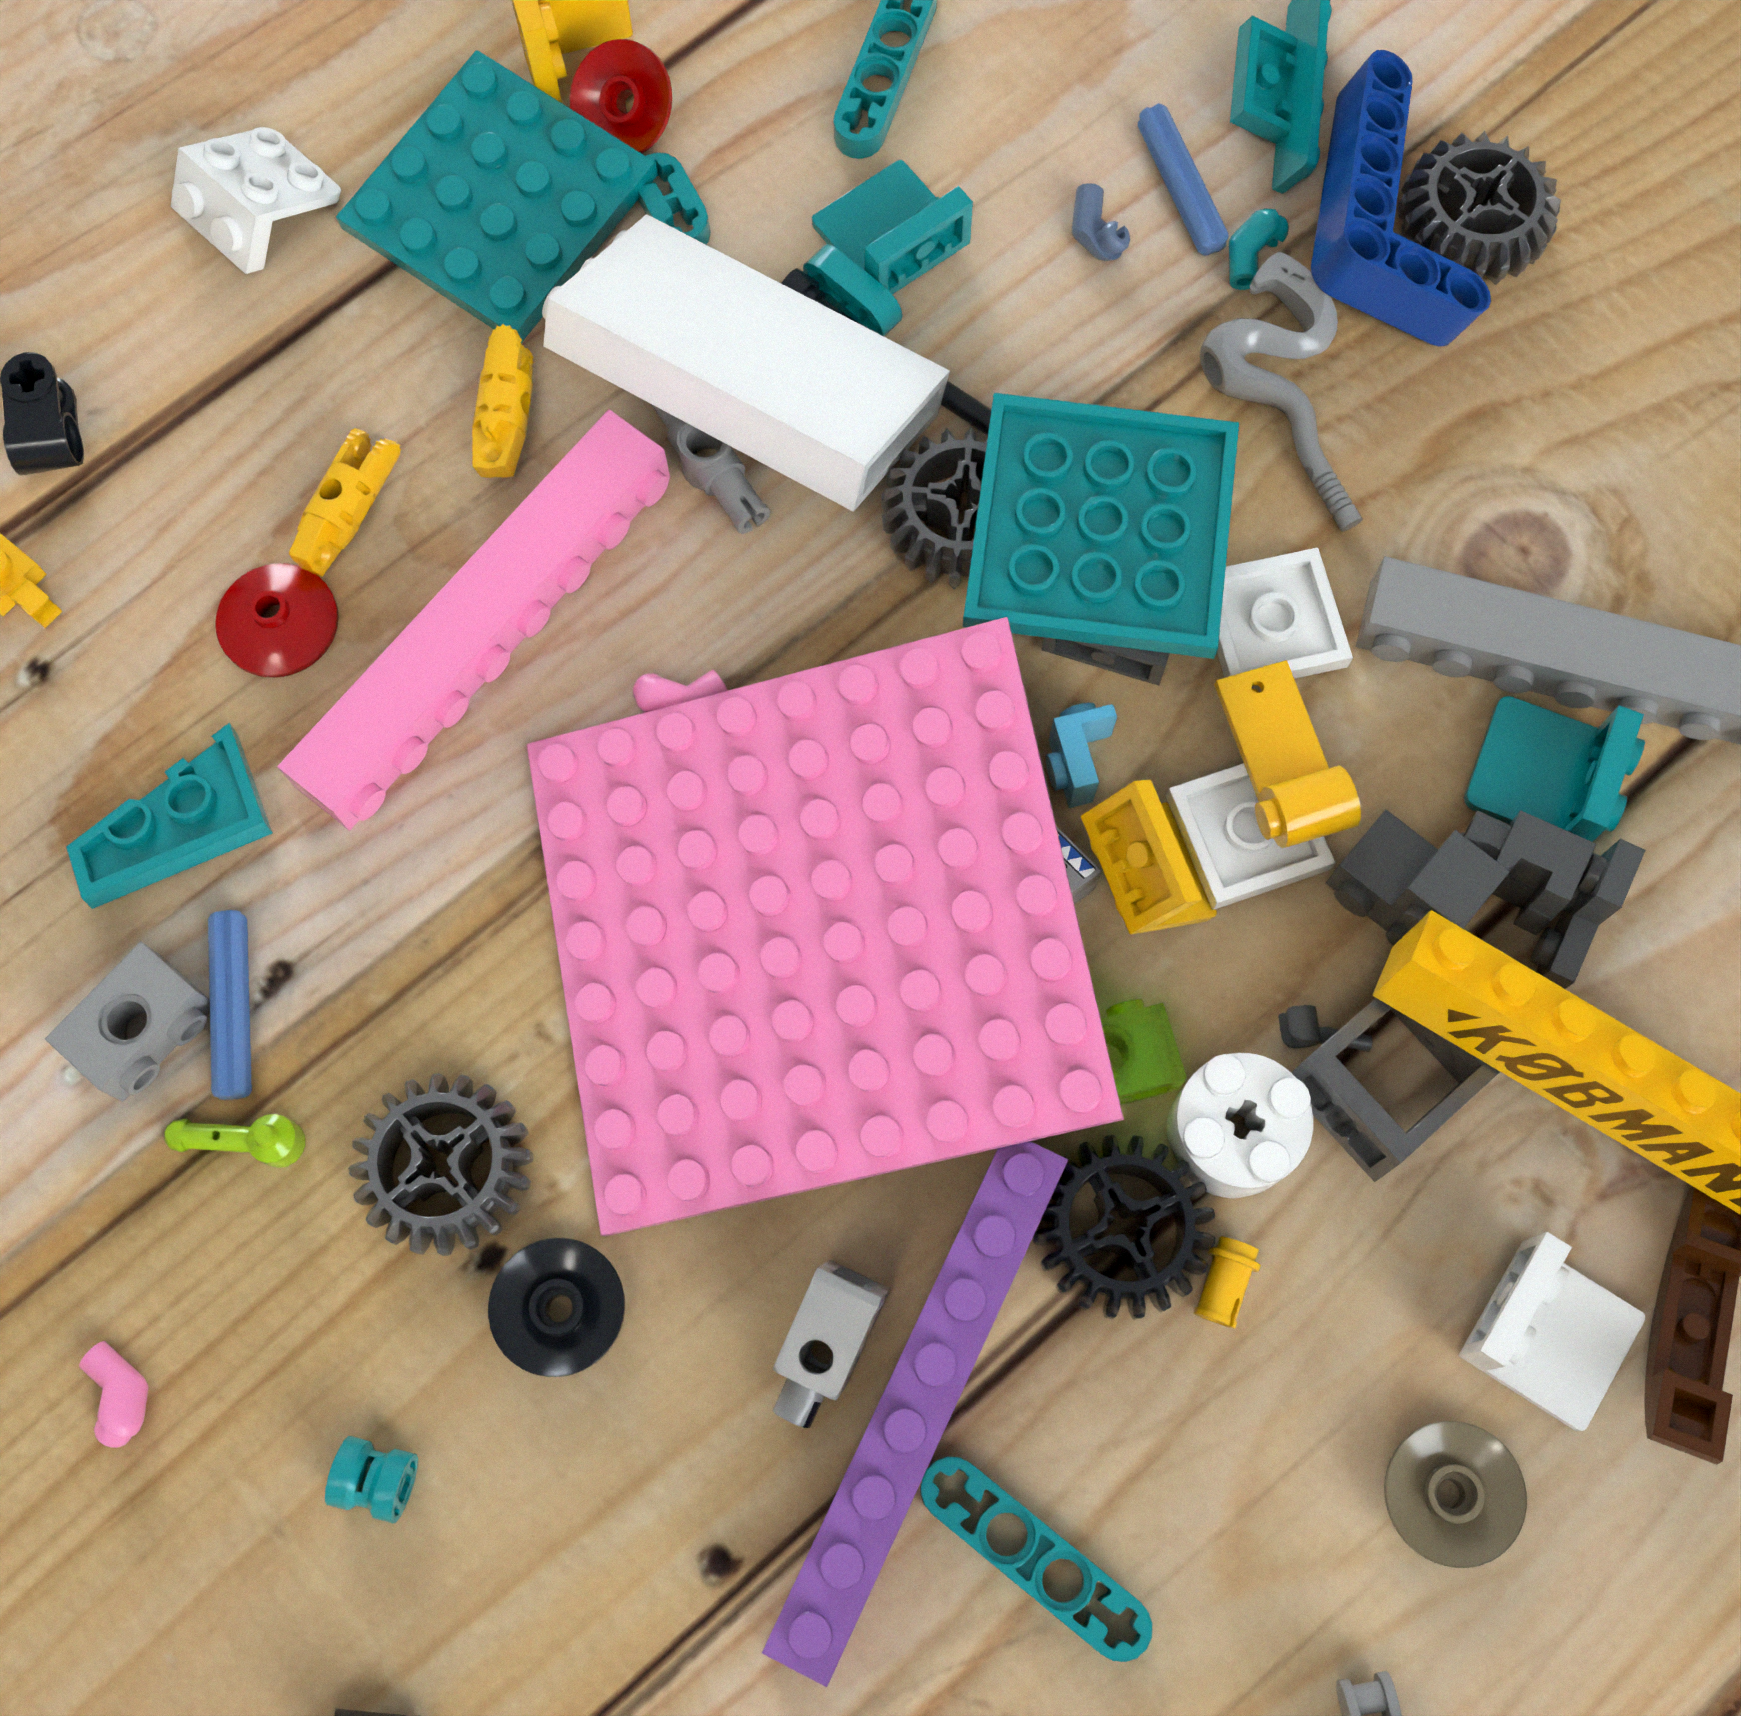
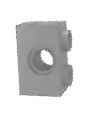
[45,941,210,1102]

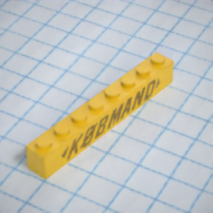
[1372,910,1741,1215]

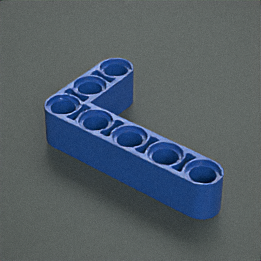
[1311,50,1491,347]

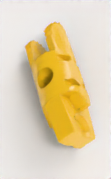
[472,324,534,478]
[289,428,401,577]

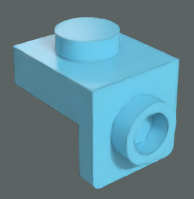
[1045,703,1117,808]

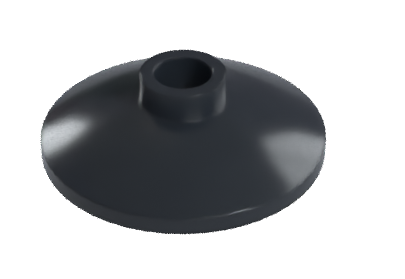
[488,1238,625,1377]

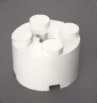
[1167,1053,1313,1198]

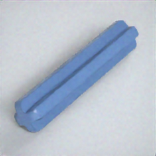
[1138,103,1229,256]
[208,910,252,1100]

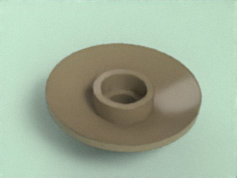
[1384,1421,1527,1568]

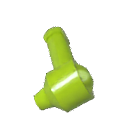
[164,1114,306,1168]

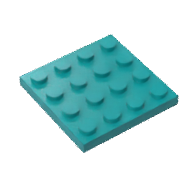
[336,50,658,343]
[962,393,1239,659]

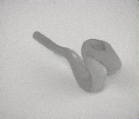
[1200,252,1363,532]

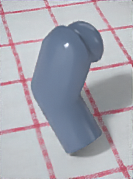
[1072,183,1130,261]

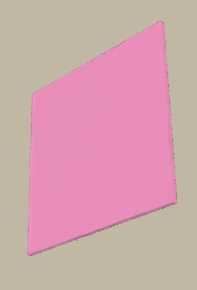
[527,617,1124,1237]

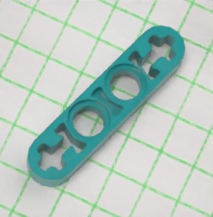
[833,0,937,159]
[920,1457,1153,1662]

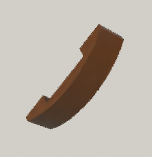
[1644,1186,1741,1465]

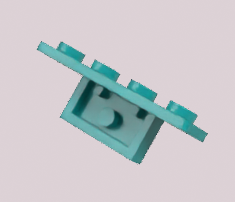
[1230,0,1332,194]

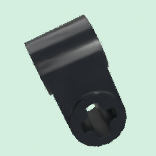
[0,352,84,476]

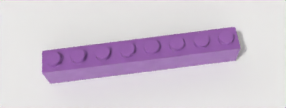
[762,1141,1068,1687]

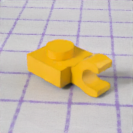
[0,533,62,628]

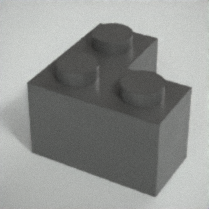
[1326,809,1510,946]

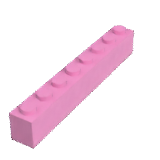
[277,409,670,831]

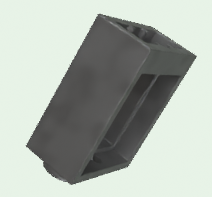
[1291,998,1500,1182]

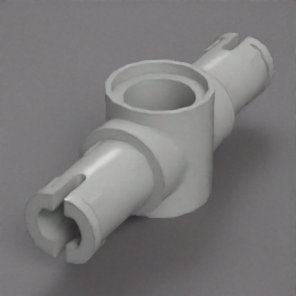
[651,404,770,534]

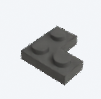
[1530,838,1646,989]

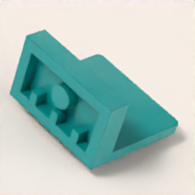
[812,160,973,295]

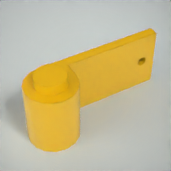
[1214,660,1361,849]

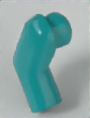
[1228,208,1289,290]

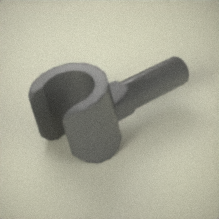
[1278,1005,1373,1052]

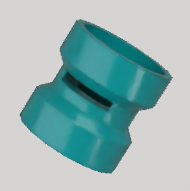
[325,1436,418,1524]

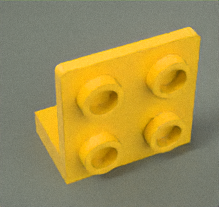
[511,0,633,103]
[1080,779,1217,935]

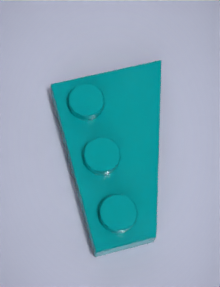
[66,723,273,909]

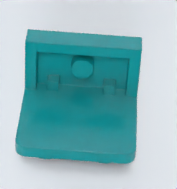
[1464,696,1645,842]

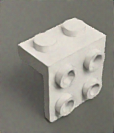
[170,127,341,274]

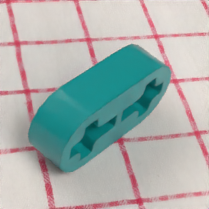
[638,152,711,245]
[803,244,903,336]

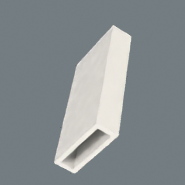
[542,214,950,512]

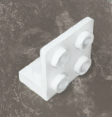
[1458,1232,1645,1431]

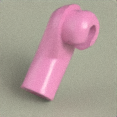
[633,669,728,713]
[79,1341,149,1448]

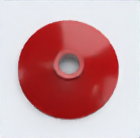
[570,39,672,154]
[215,563,338,678]

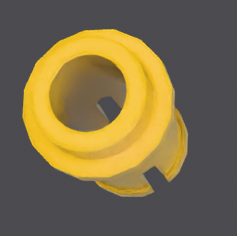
[1193,1236,1261,1329]

